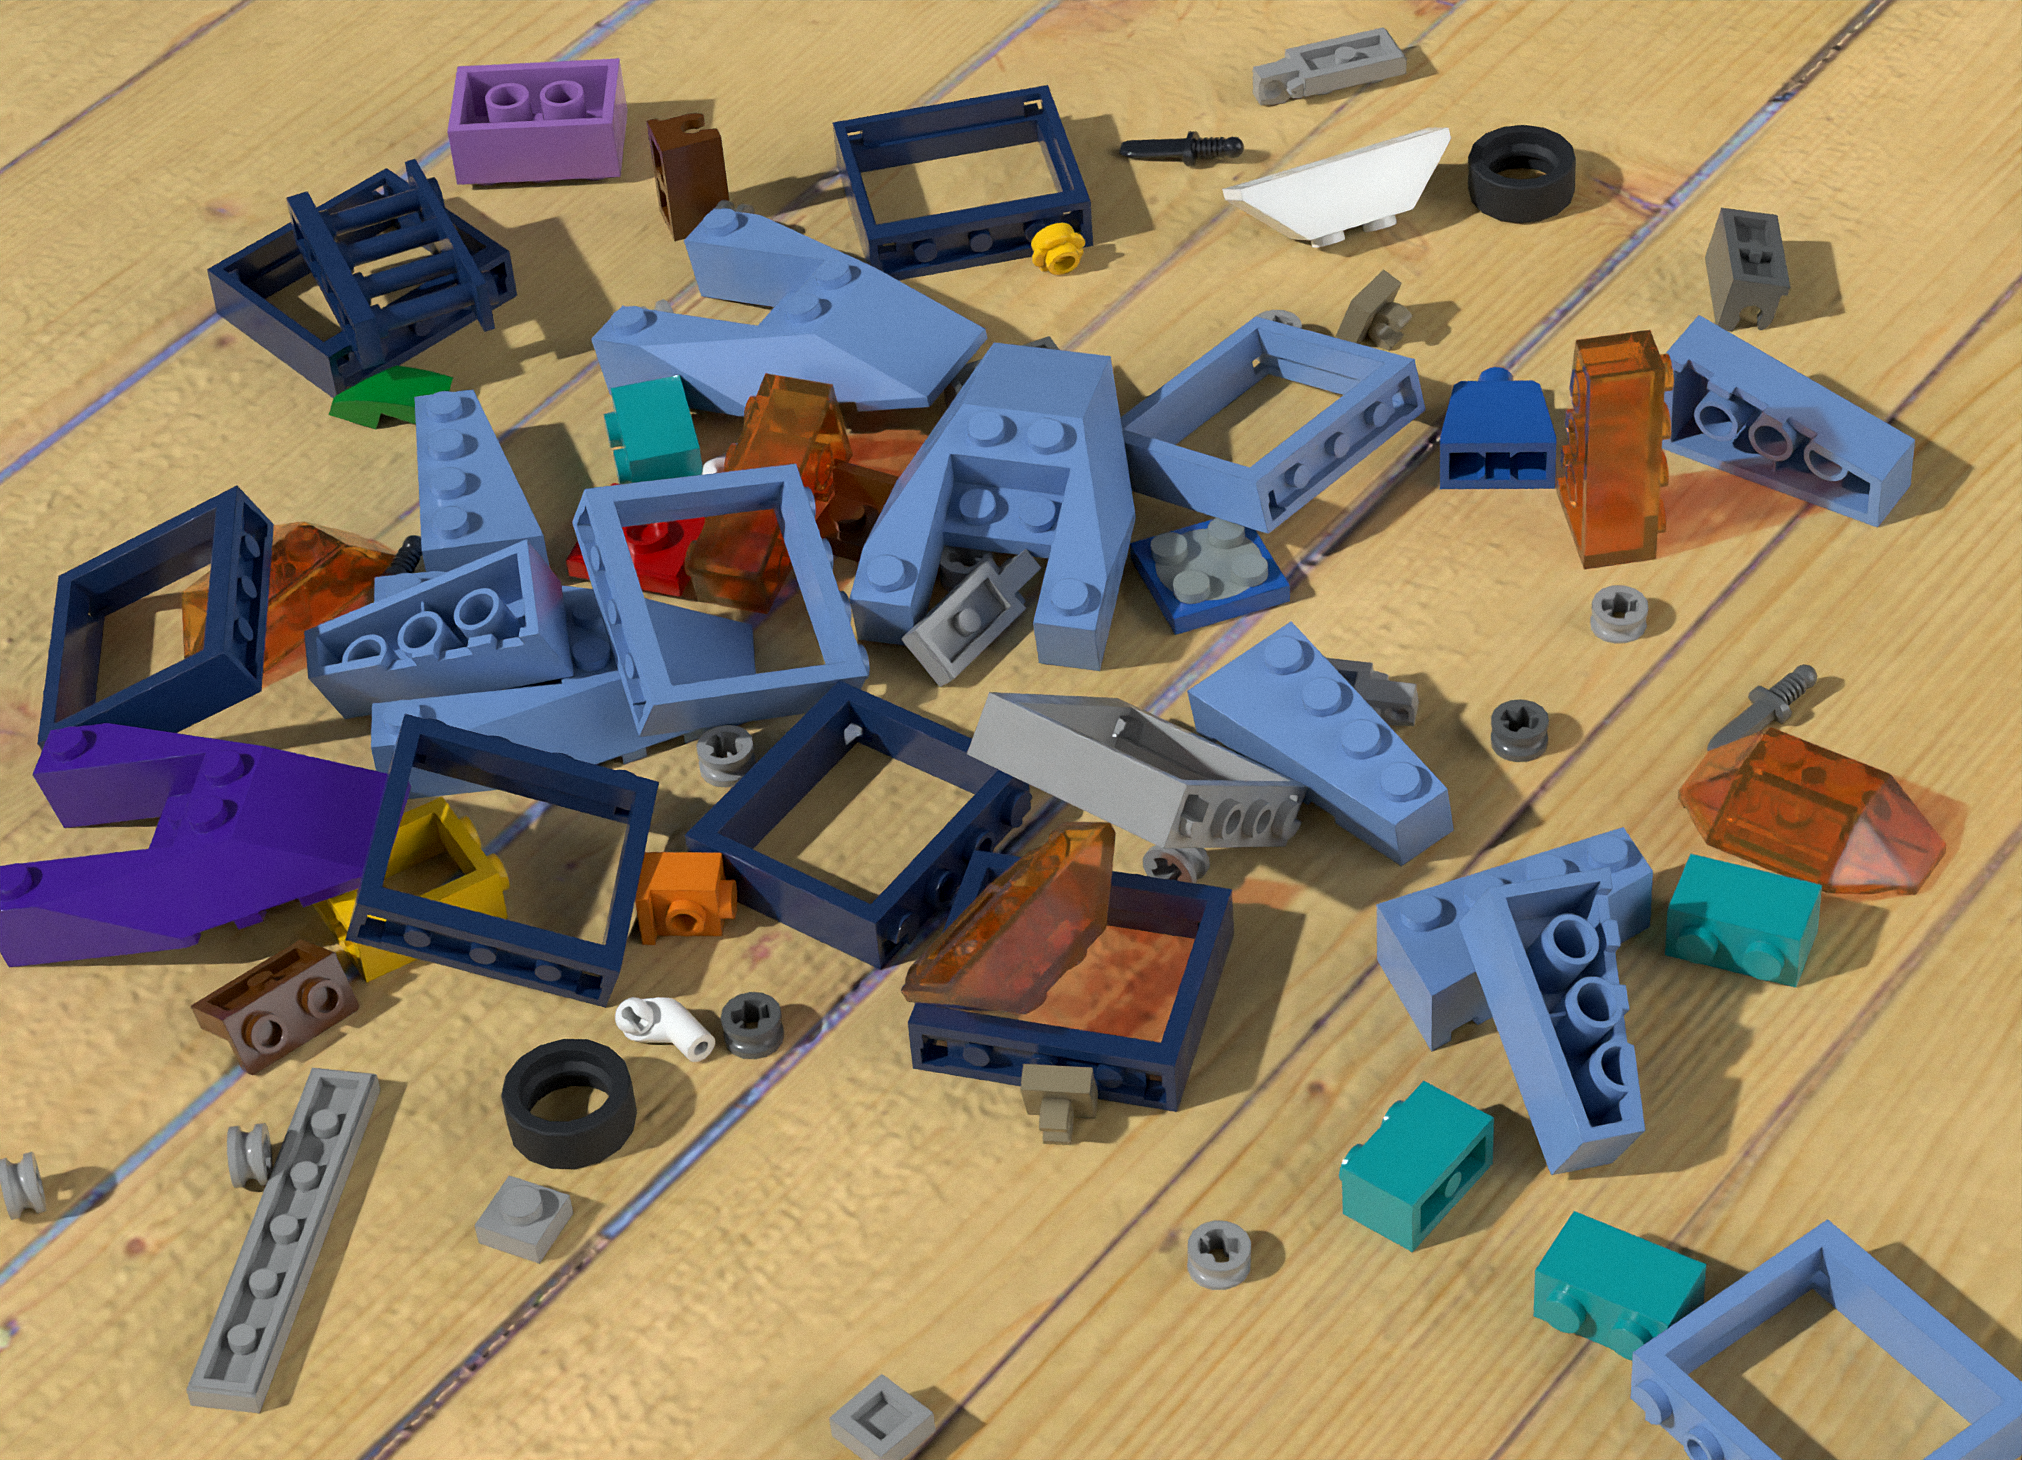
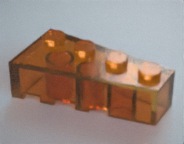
[1556,330,1674,570]
[685,373,853,614]

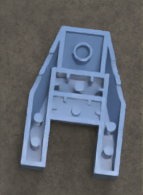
[591,208,988,418]
[849,342,1136,671]
[371,571,756,799]

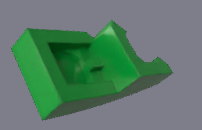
[328,365,453,430]

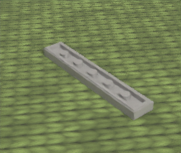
[186,1068,381,1413]

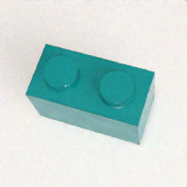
[603,375,703,484]
[1665,853,1822,987]
[1339,1081,1494,1252]
[1533,1211,1706,1361]

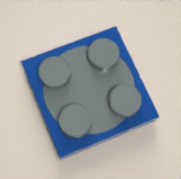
[1130,517,1290,635]

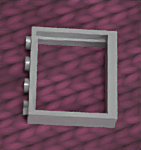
[967,692,1308,849]

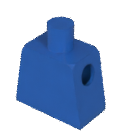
[1440,367,1556,489]

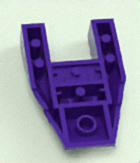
[0,723,412,967]

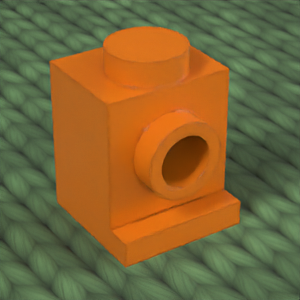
[635,852,737,945]

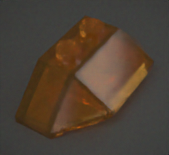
[181,521,396,674]
[1678,727,1946,895]
[901,822,1116,1015]

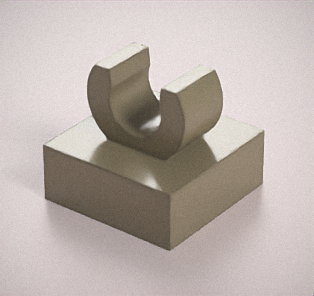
[1335,270,1412,351]
[1020,1064,1098,1145]

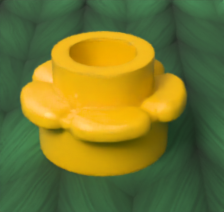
[1031,223,1085,275]

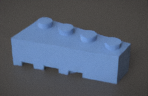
[1660,315,1915,528]
[415,389,550,572]
[304,539,574,719]
[1187,621,1454,866]
[1377,827,1653,1052]
[1458,866,1646,1175]

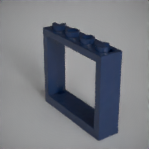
[832,85,1093,281]
[207,168,518,398]
[37,485,274,750]
[685,680,1033,970]
[346,714,659,1008]
[908,850,1234,1112]

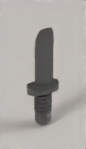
[1707,664,1818,760]

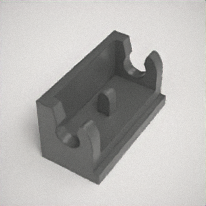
[1705,208,1790,331]

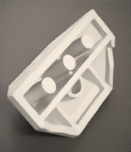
[1222,127,1451,248]

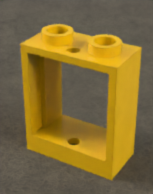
[312,796,510,983]

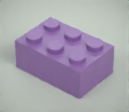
[447,58,628,186]

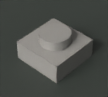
[475,1175,573,1264]
[829,1374,936,1460]

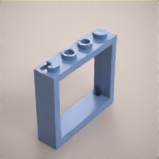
[1120,316,1426,534]
[572,464,870,737]
[1630,1219,2022,1460]

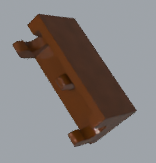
[647,113,730,241]

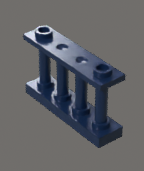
[286,159,499,370]

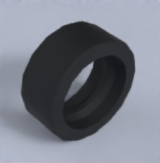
[1468,125,1576,223]
[501,1039,637,1169]

